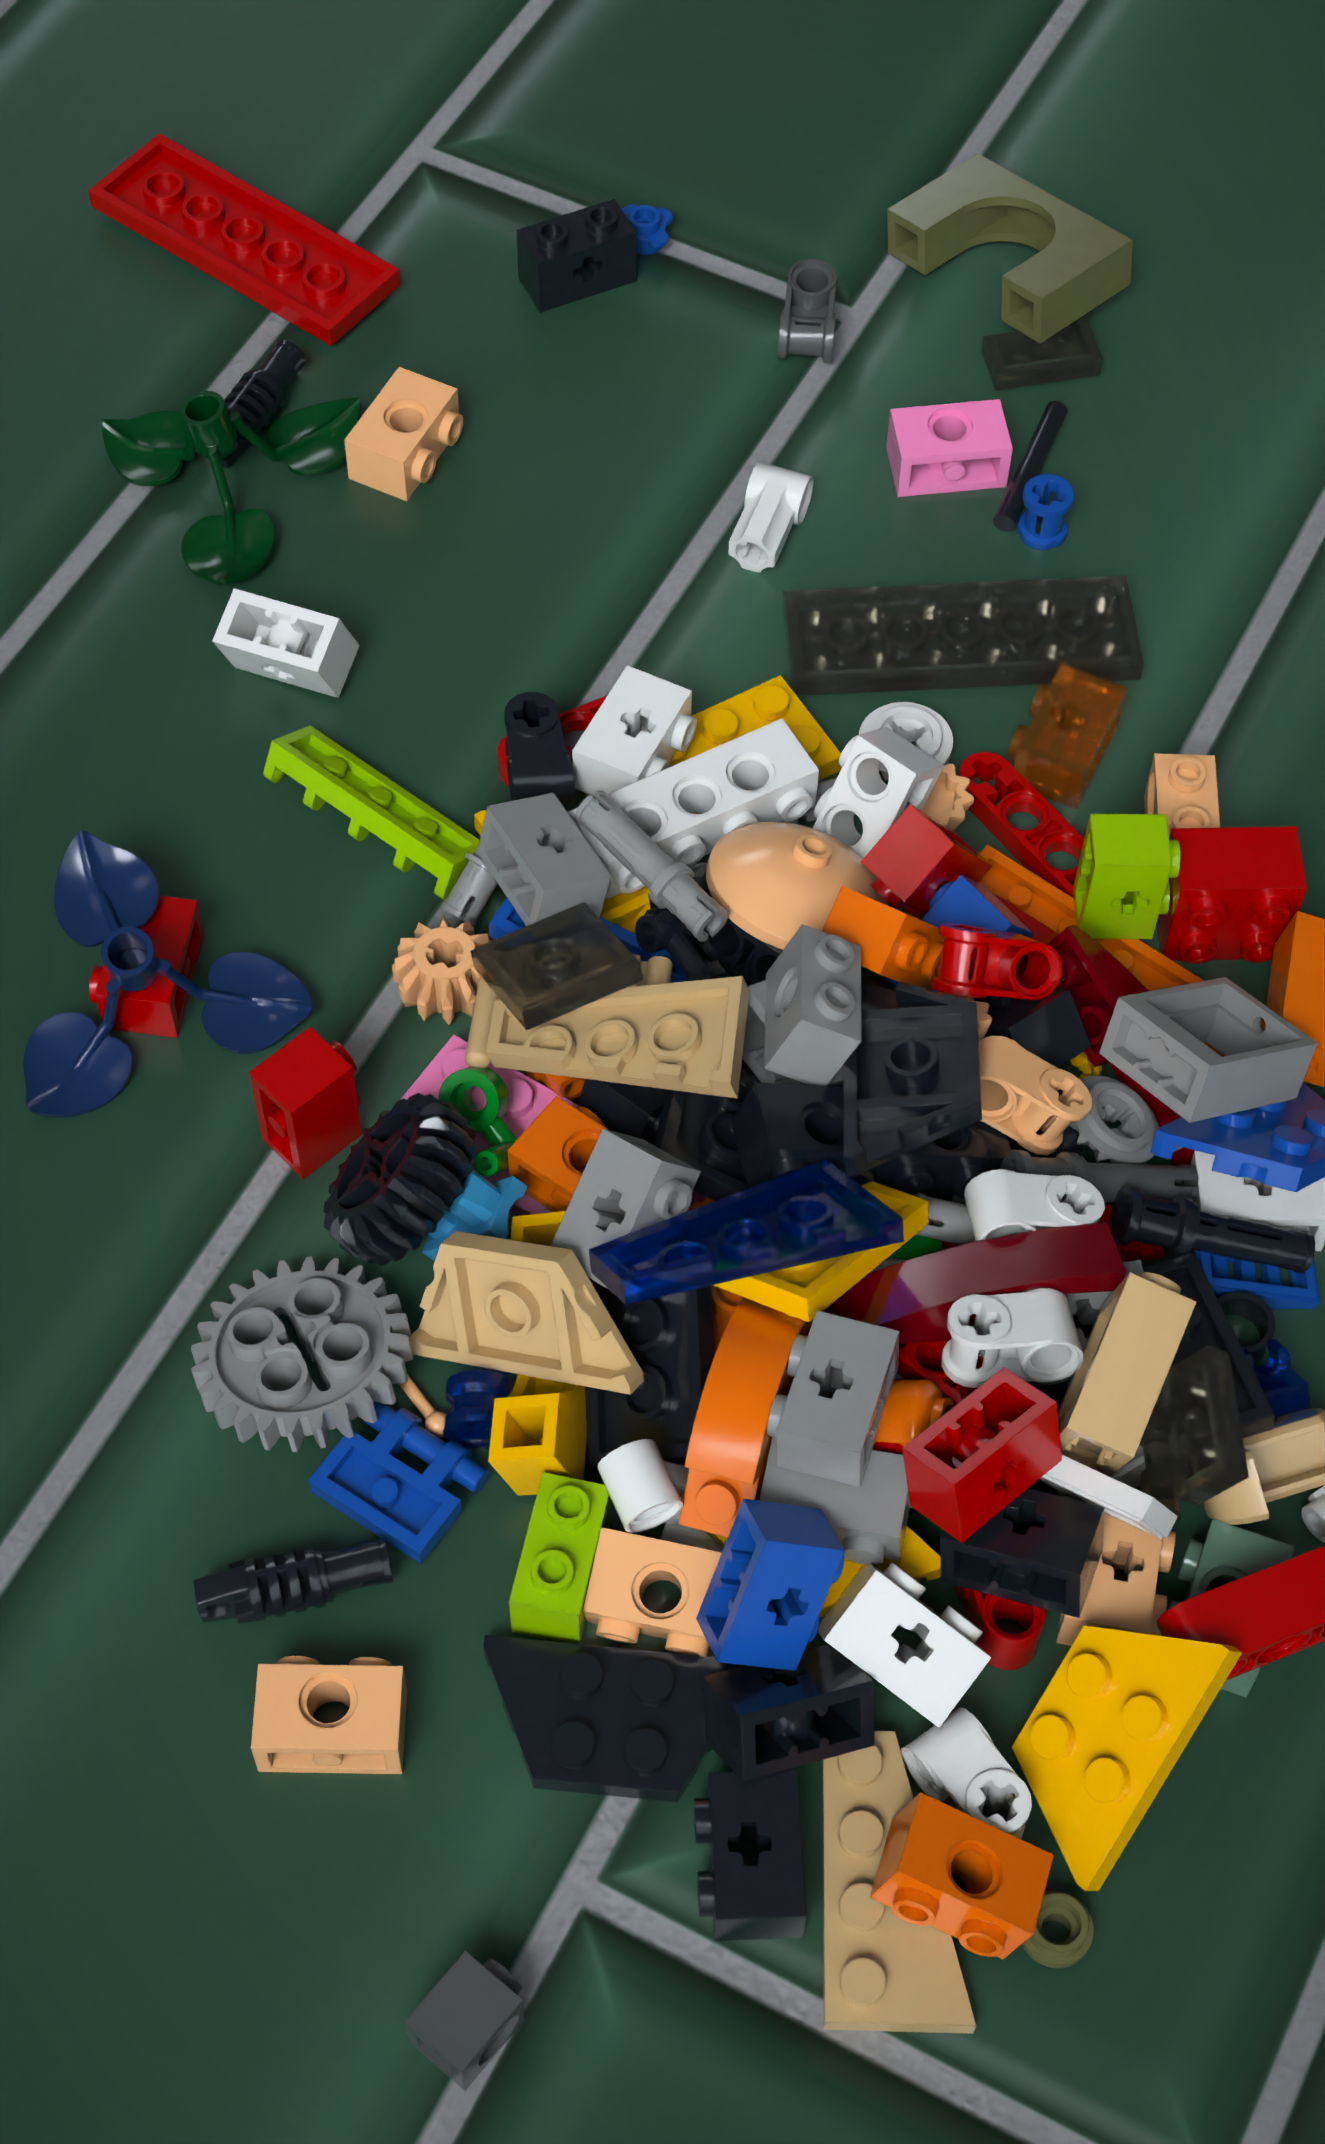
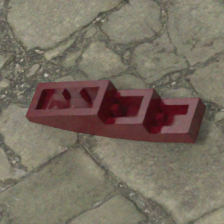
[831,1222,1126,1344]

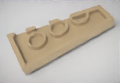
[485,976,750,1099]
[822,1731,976,2034]

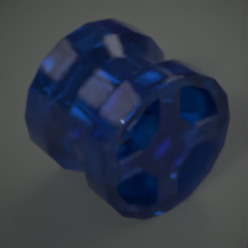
[443,1370,513,1449]

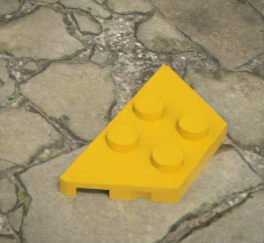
[1012,1625,1242,1891]

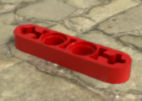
[959,752,1084,898]

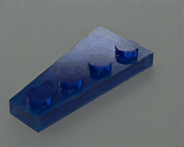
[589,1159,904,1305]

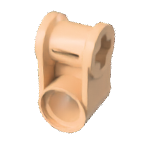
[979,1036,1092,1155]

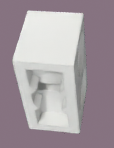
[813,727,945,858]

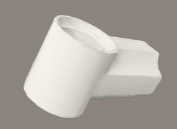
[728,462,814,573]
[597,1439,689,1533]

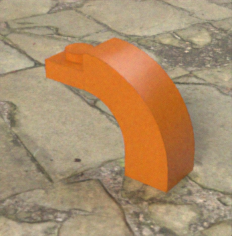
[679,1297,814,1538]

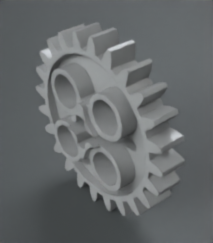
[191,1256,413,1452]

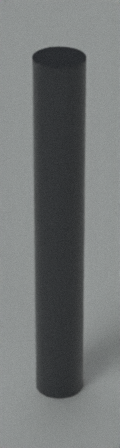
[993,401,1067,532]

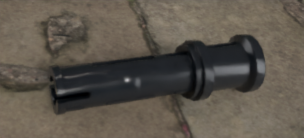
[1109,1185,1315,1274]

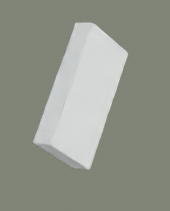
[1040,1455,1178,1539]

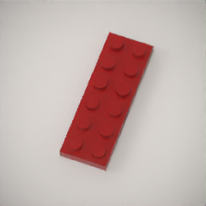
[88,133,401,346]

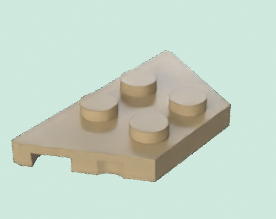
[409,1231,644,1395]

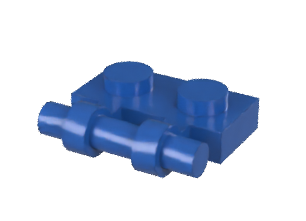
[308,1401,490,1564]

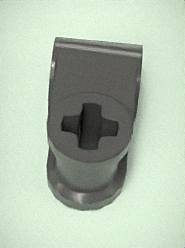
[778,258,837,363]

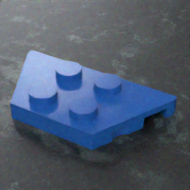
[1150,1082,1325,1192]

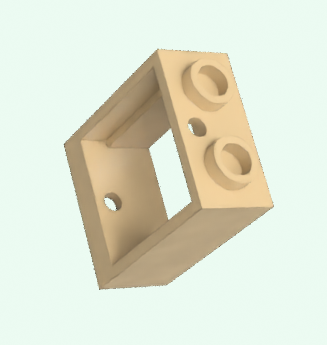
[1058,1272,1196,1477]

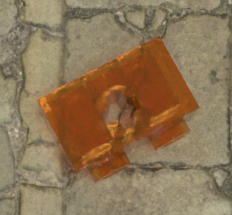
[1007,664,1128,809]

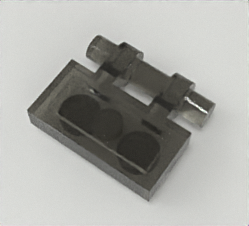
[1139,1345,1249,1522]

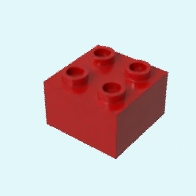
[1156,826,1307,964]

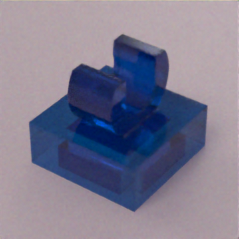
[1241,1339,1311,1416]

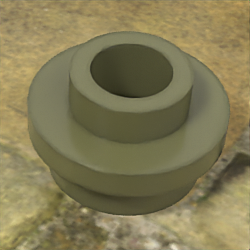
[1022,1891,1094,1969]

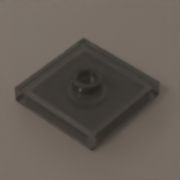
[470,902,643,1031]

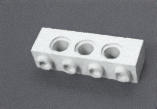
[567,718,819,900]

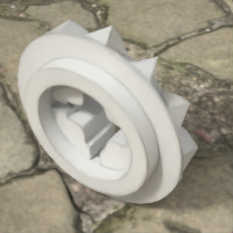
[859,702,953,782]

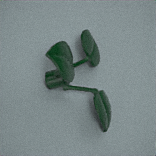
[102,391,361,585]

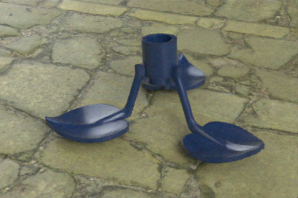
[23,830,314,1118]

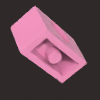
[886,399,1013,497]

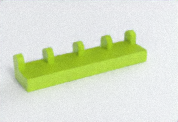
[263,725,480,901]

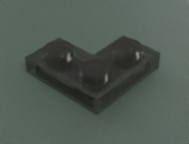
[981,315,1103,390]

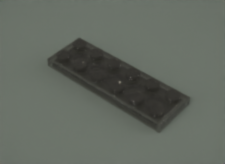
[783,575,1144,696]

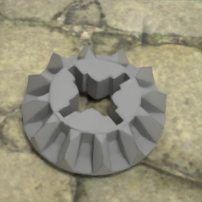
[1069,1076,1159,1164]

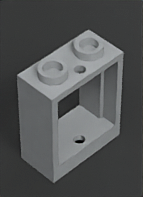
[1099,977,1318,1123]

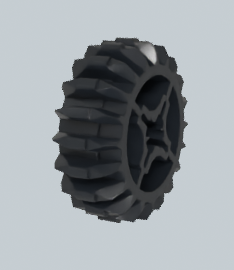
[323,1093,478,1266]

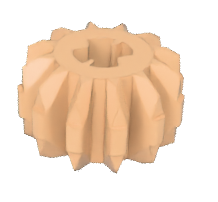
[392,915,493,1025]

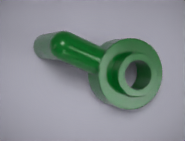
[438,1067,517,1177]

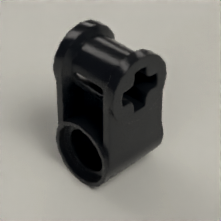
[504,692,575,804]

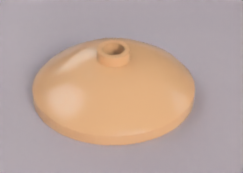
[706,822,888,950]

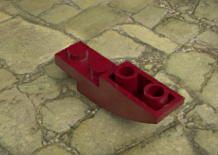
[1027,925,1195,1165]

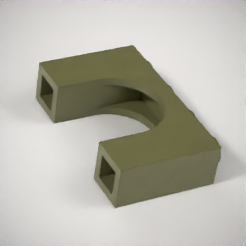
[887,153,1133,344]

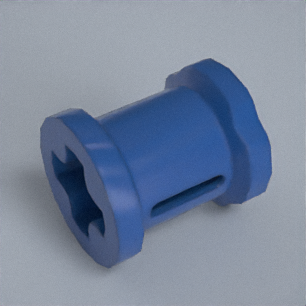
[1017,474,1074,551]

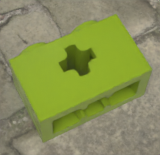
[1073,814,1180,939]
[509,1472,611,1644]

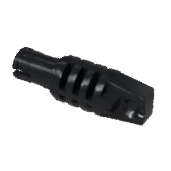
[220,340,306,468]
[193,1538,393,1623]

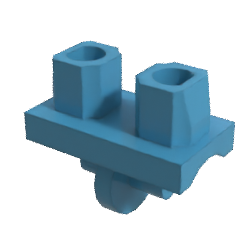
[421,1170,528,1262]

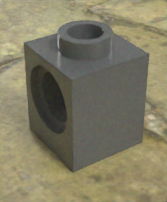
[404,1951,525,2091]

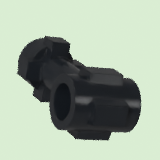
[635,907,730,981]

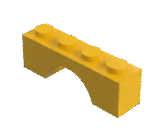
[488,1211,587,1496]

